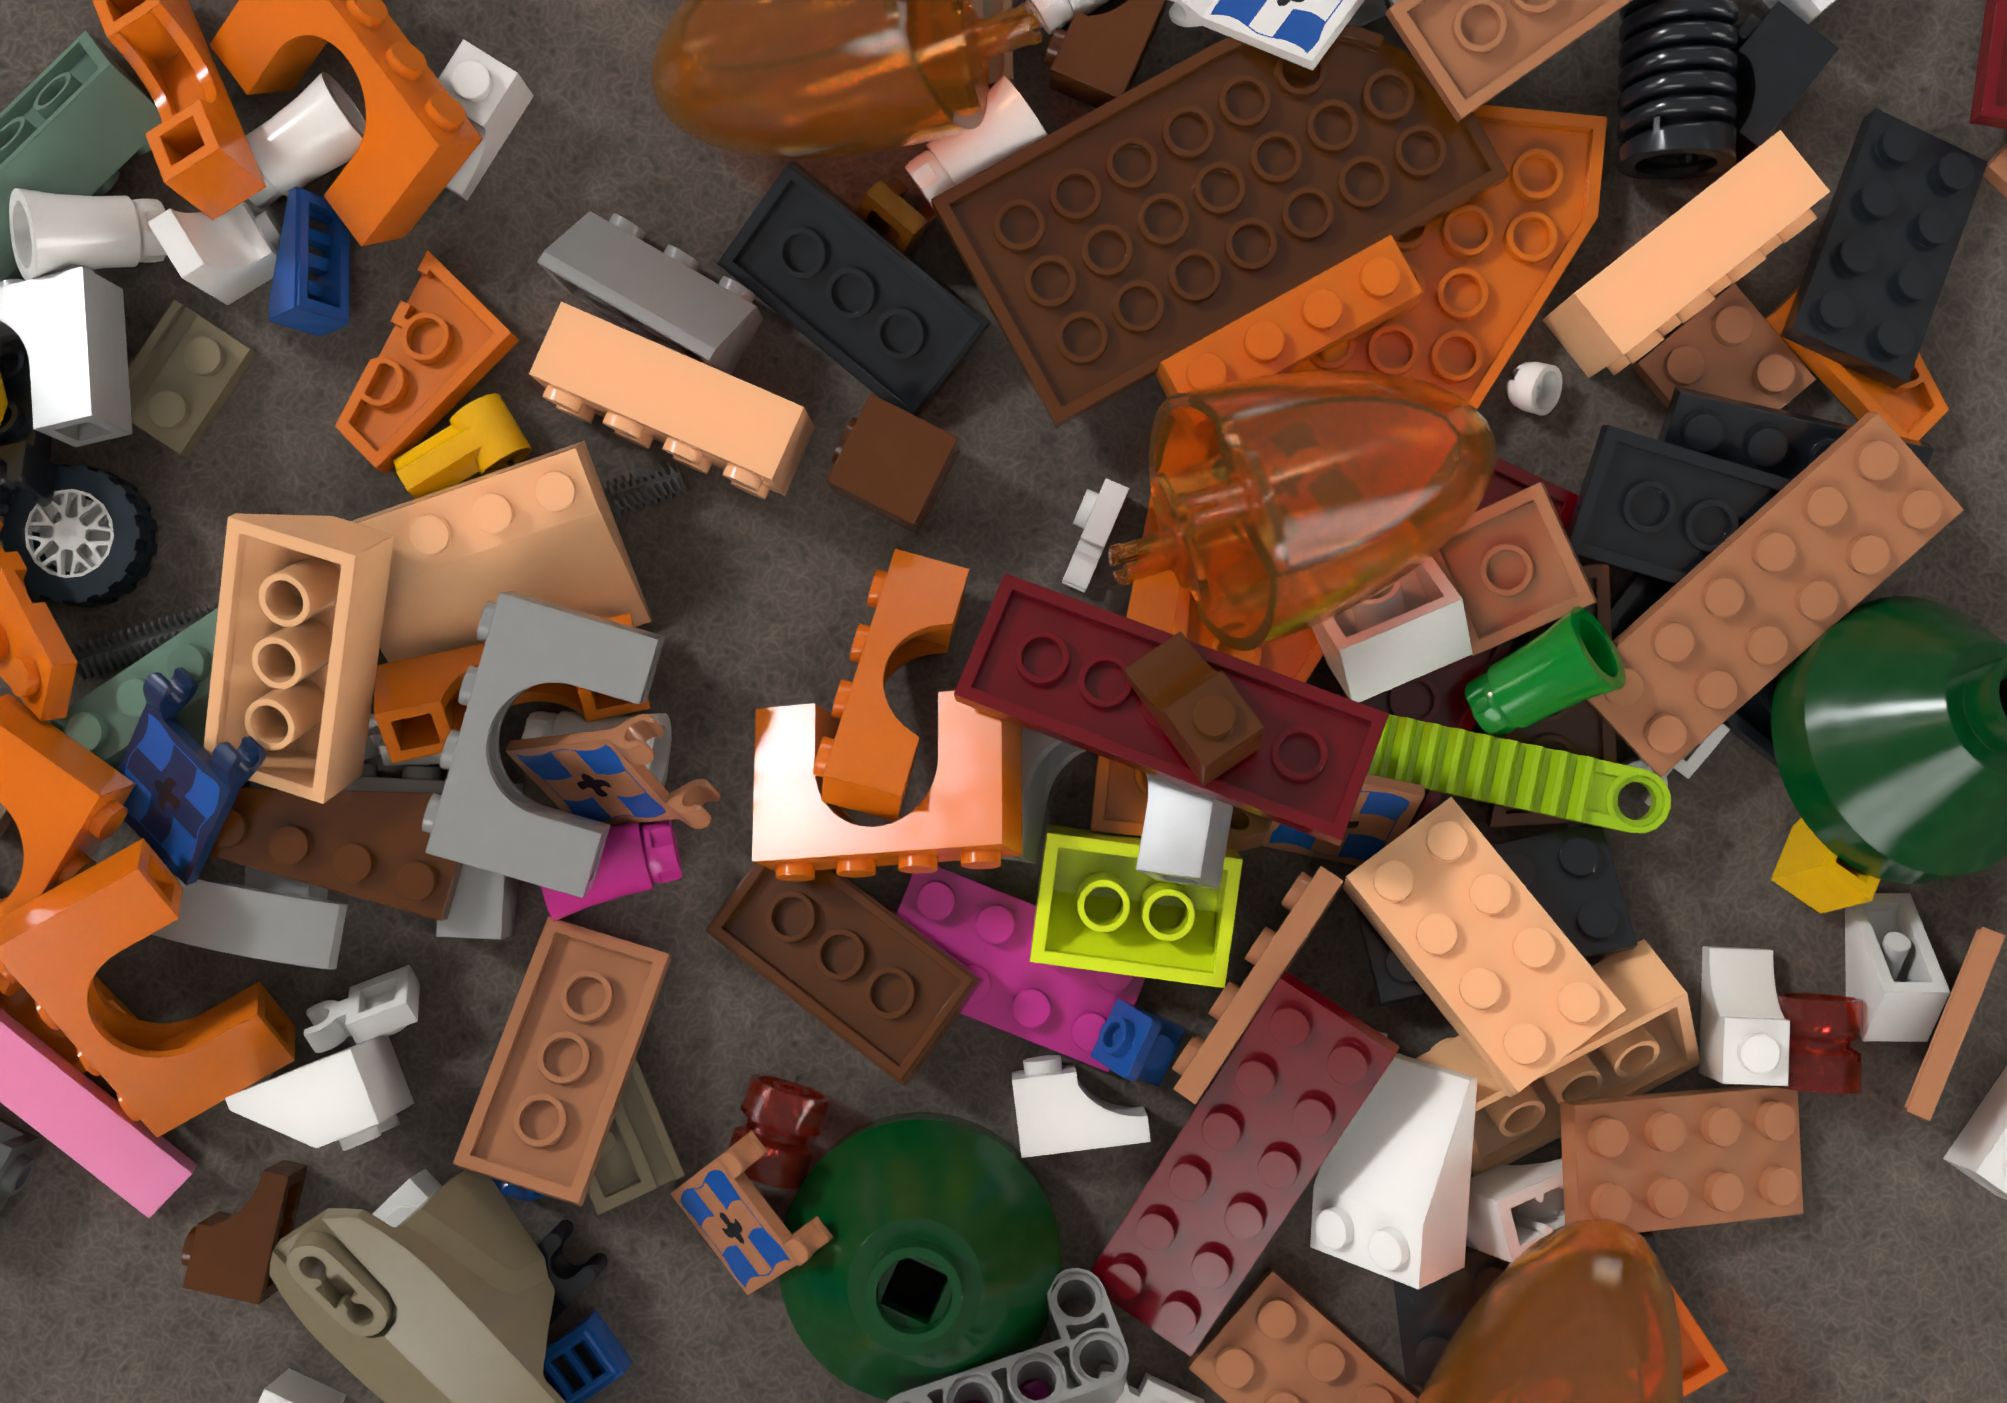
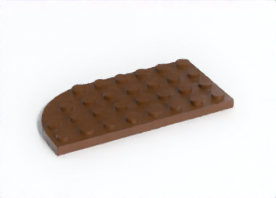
[931,24,1509,428]

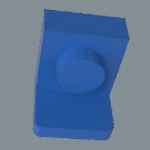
[1090,998,1186,1087]

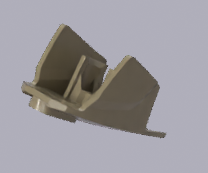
[269,1170,566,1403]

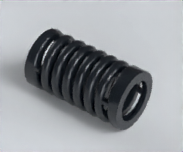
[1616,0,1738,180]

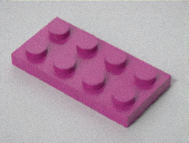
[897,866,1146,1072]

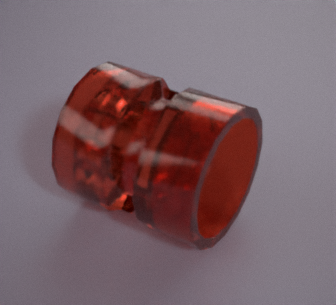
[1777,993,1863,1094]
[727,1074,831,1189]

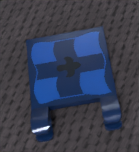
[117,667,266,885]

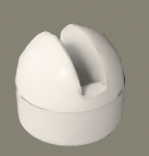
[1506,362,1563,416]

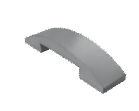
[151,865,348,970]

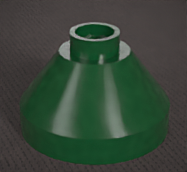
[1771,596,2007,884]
[779,1112,1061,1401]

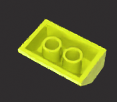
[1030,824,1243,988]

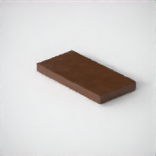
[705,863,983,1085]

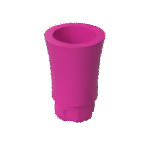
[541,820,683,922]

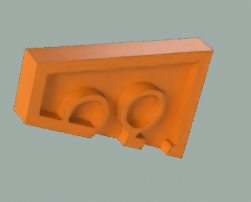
[1765,285,1949,441]

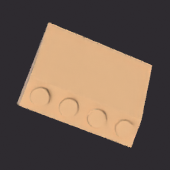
[351,441,652,663]

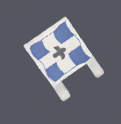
[1168,0,1365,71]

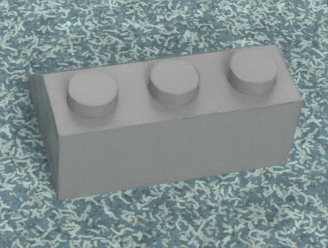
[537,211,763,375]

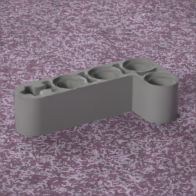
[887,1268,1129,1403]

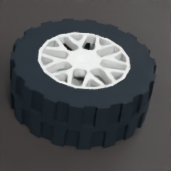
[0,464,158,607]

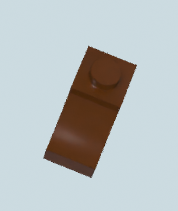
[1043,0,1168,108]
[1124,631,1264,786]
[181,1160,308,1305]

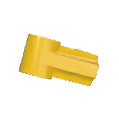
[393,393,532,499]

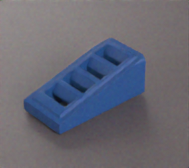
[269,187,350,336]
[543,1310,633,1403]

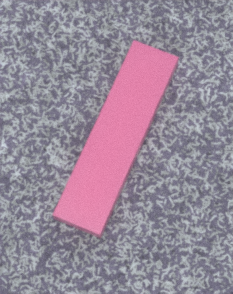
[0,1008,198,1218]

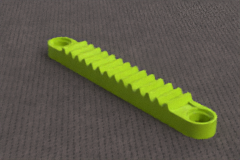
[1367,714,1671,833]

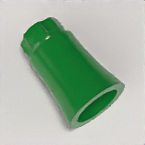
[1465,606,1626,737]

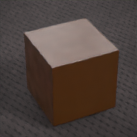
[826,393,960,535]

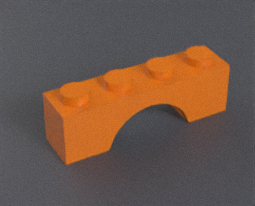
[92,0,267,221]
[1156,235,1423,431]
[813,549,969,821]
[374,613,651,763]

